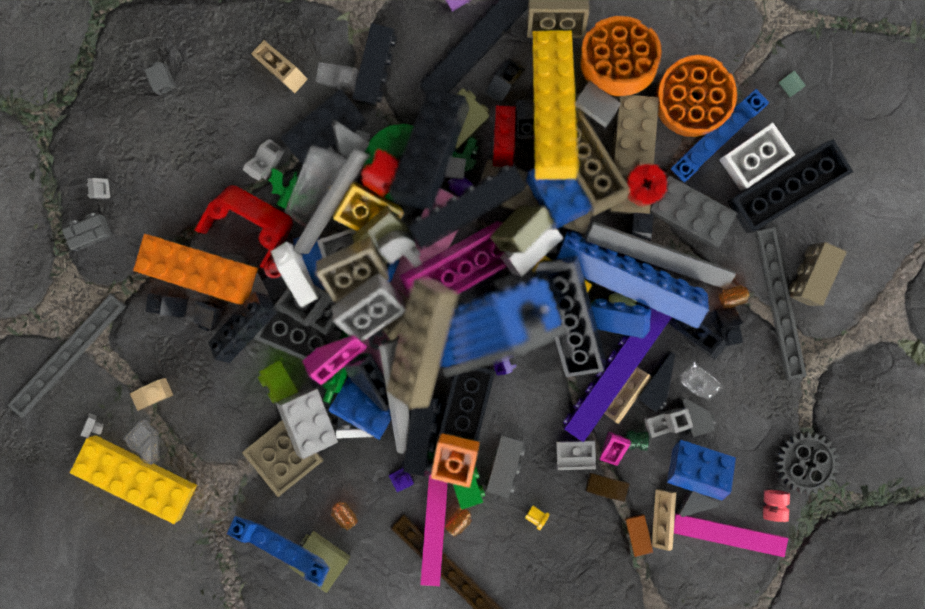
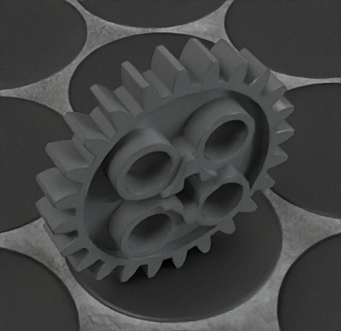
[775,431,840,495]

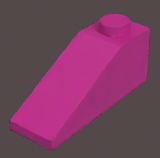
[303,335,367,385]

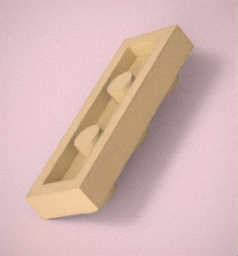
[604,367,651,424]
[652,489,676,551]

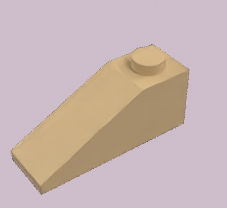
[251,40,308,93]

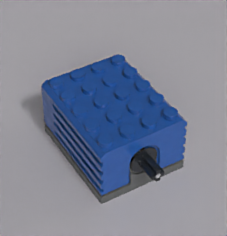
[440,278,566,377]

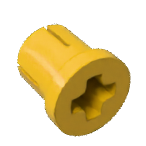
[525,505,550,531]

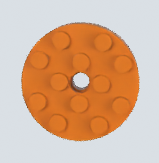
[580,16,661,96]
[654,55,737,137]

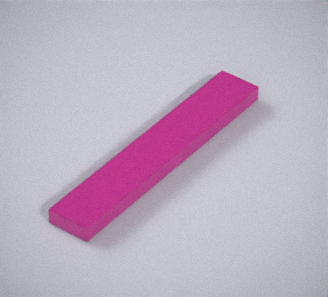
[420,475,448,586]
[674,513,788,557]

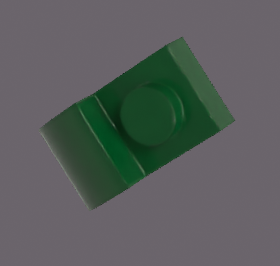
[451,137,479,174]

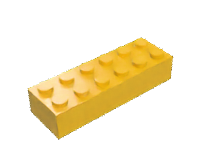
[70,435,197,524]

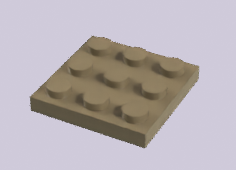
[242,420,323,497]

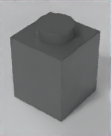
[145,62,177,95]

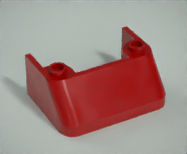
[195,185,293,268]

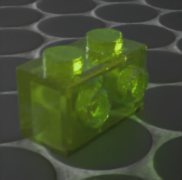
[257,360,298,404]

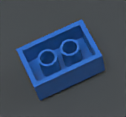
[526,169,592,230]
[667,440,736,500]

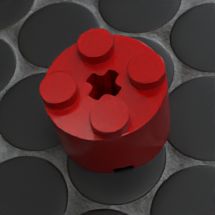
[361,149,400,197]
[625,164,667,206]

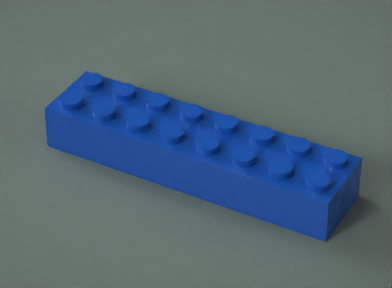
[556,231,709,328]

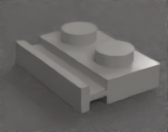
[556,440,596,470]

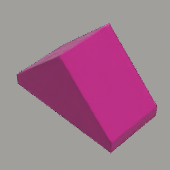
[599,432,631,466]

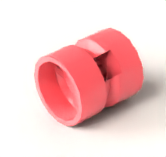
[763,490,790,522]

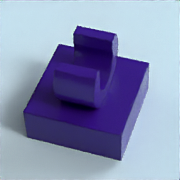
[493,357,516,376]
[389,467,414,493]

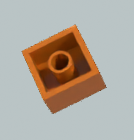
[431,433,480,487]

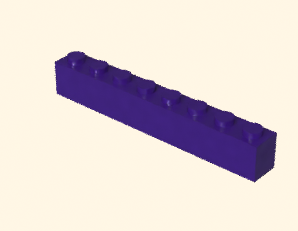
[562,305,672,442]

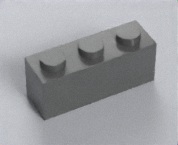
[486,433,526,498]

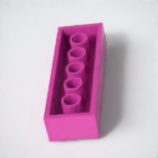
[399,221,507,297]

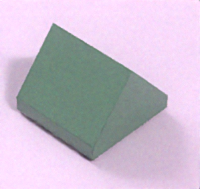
[778,71,806,97]

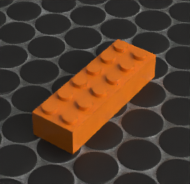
[133,234,258,304]

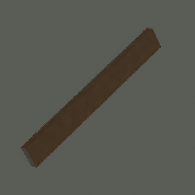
[391,514,503,609]

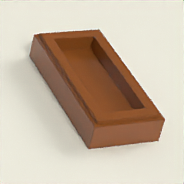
[625,514,653,557]

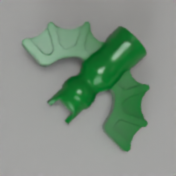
[268,168,321,211]

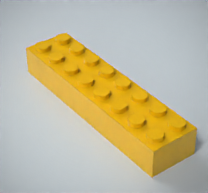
[532,30,578,179]

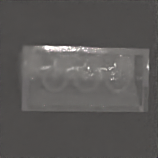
[285,146,347,230]

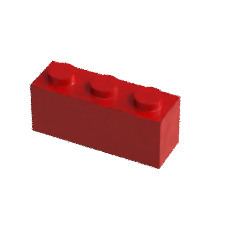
[493,105,516,167]

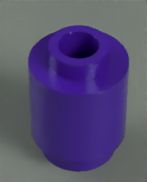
[447,177,475,197]

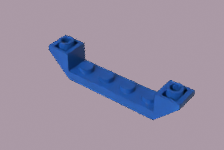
[671,89,769,183]
[227,516,329,587]

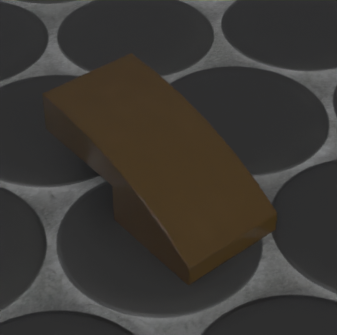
[585,472,629,502]

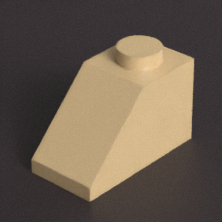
[130,378,173,411]

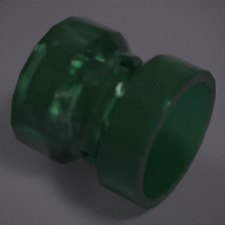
[626,430,649,451]

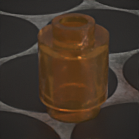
[719,284,750,309]
[330,501,358,531]
[444,508,473,537]

